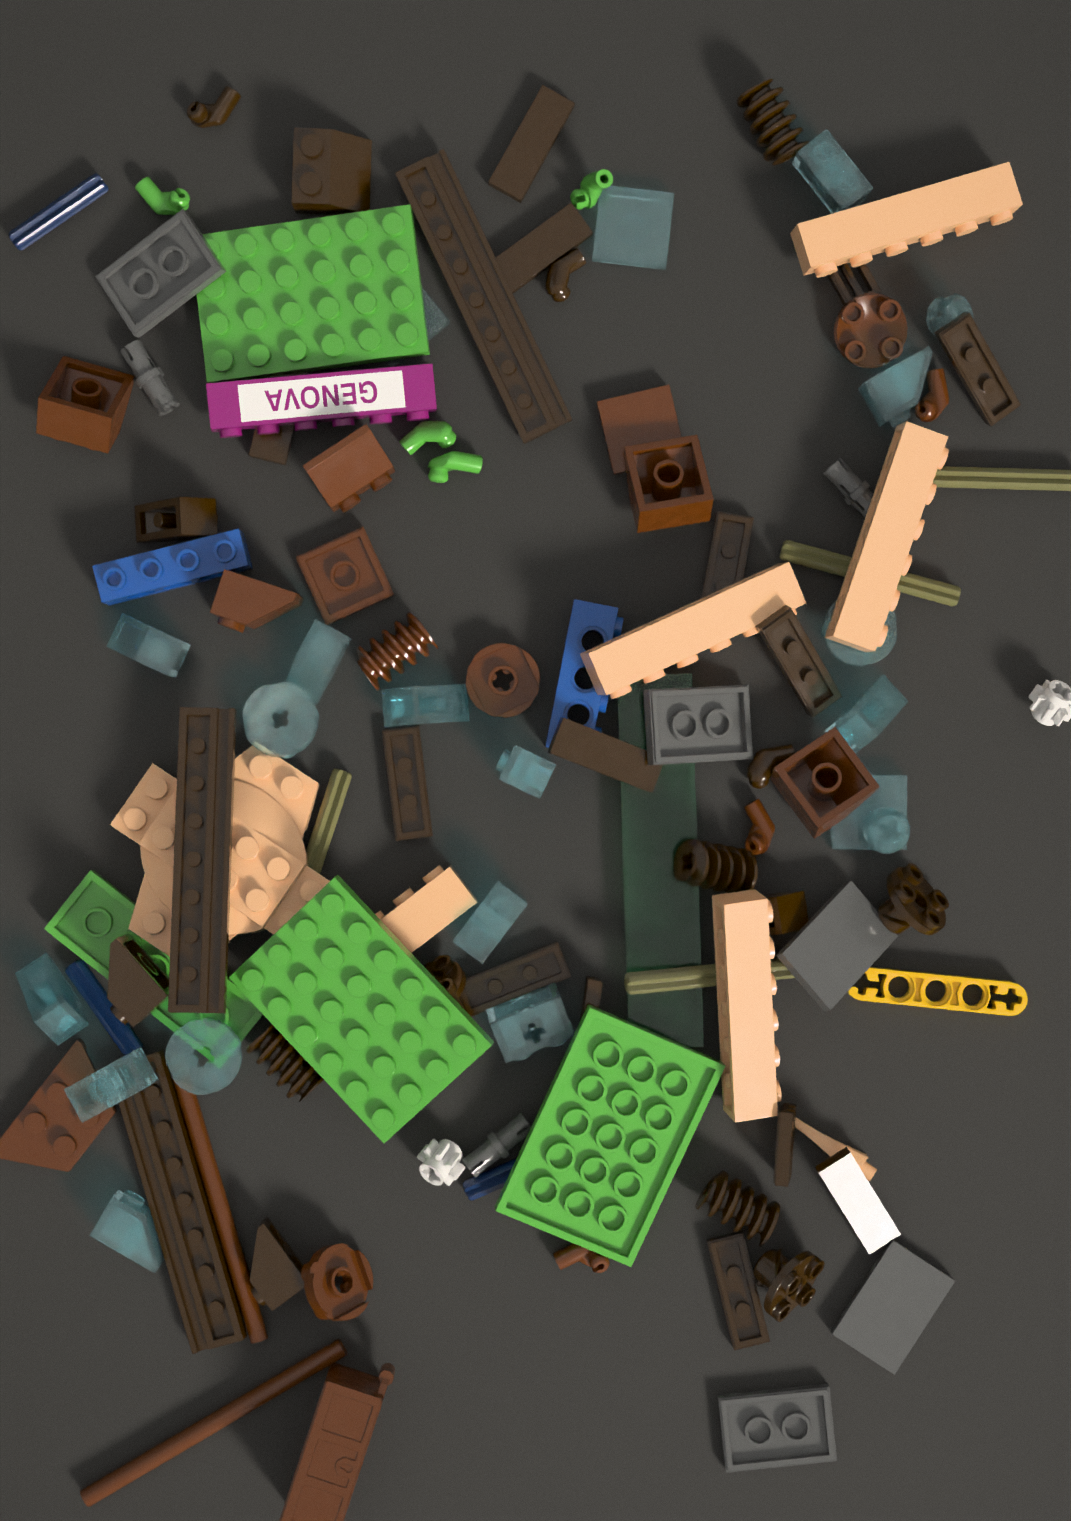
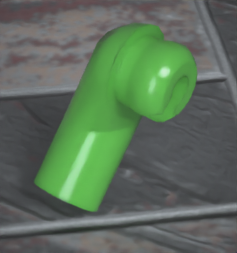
[570,169,613,210]
[135,177,190,215]
[399,421,456,455]
[427,451,483,483]

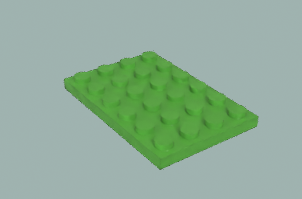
[197,204,430,383]
[228,875,494,1143]
[494,1004,726,1267]

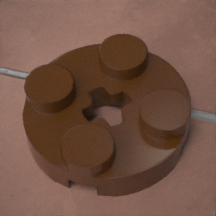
[466,643,540,718]
[301,1243,373,1321]

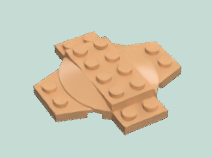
[110,742,330,957]

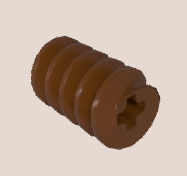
[357,612,439,691]

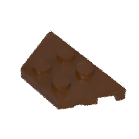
[0,1038,117,1172]

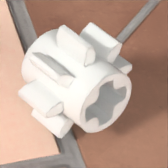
[1028,680,1071,726]
[417,1139,465,1186]

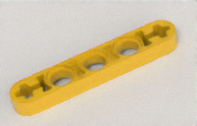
[847,967,1028,1016]

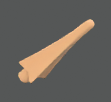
[795,1117,877,1181]

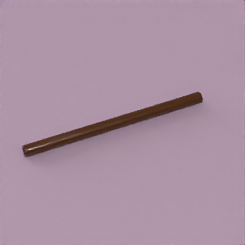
[166,1051,268,1343]
[80,1339,348,1507]

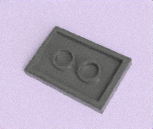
[95,209,227,338]
[643,685,753,765]
[776,880,898,1012]
[830,1239,955,1375]
[717,1383,837,1473]

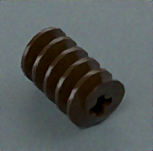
[736,79,810,166]
[673,839,758,893]
[246,1025,324,1102]
[695,1170,780,1247]

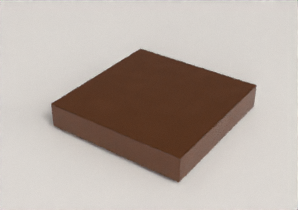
[596,385,682,475]
[296,527,394,625]

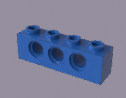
[92,529,253,606]
[545,599,624,748]

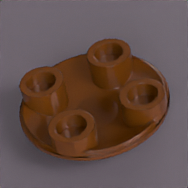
[834,293,908,368]

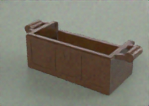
[279,1363,395,1521]

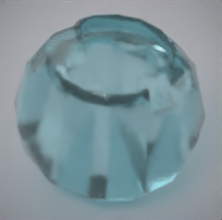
[926,293,974,336]
[863,806,911,854]

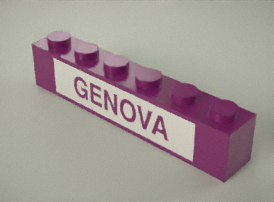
[206,363,437,438]

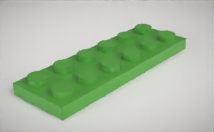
[44,870,263,1068]

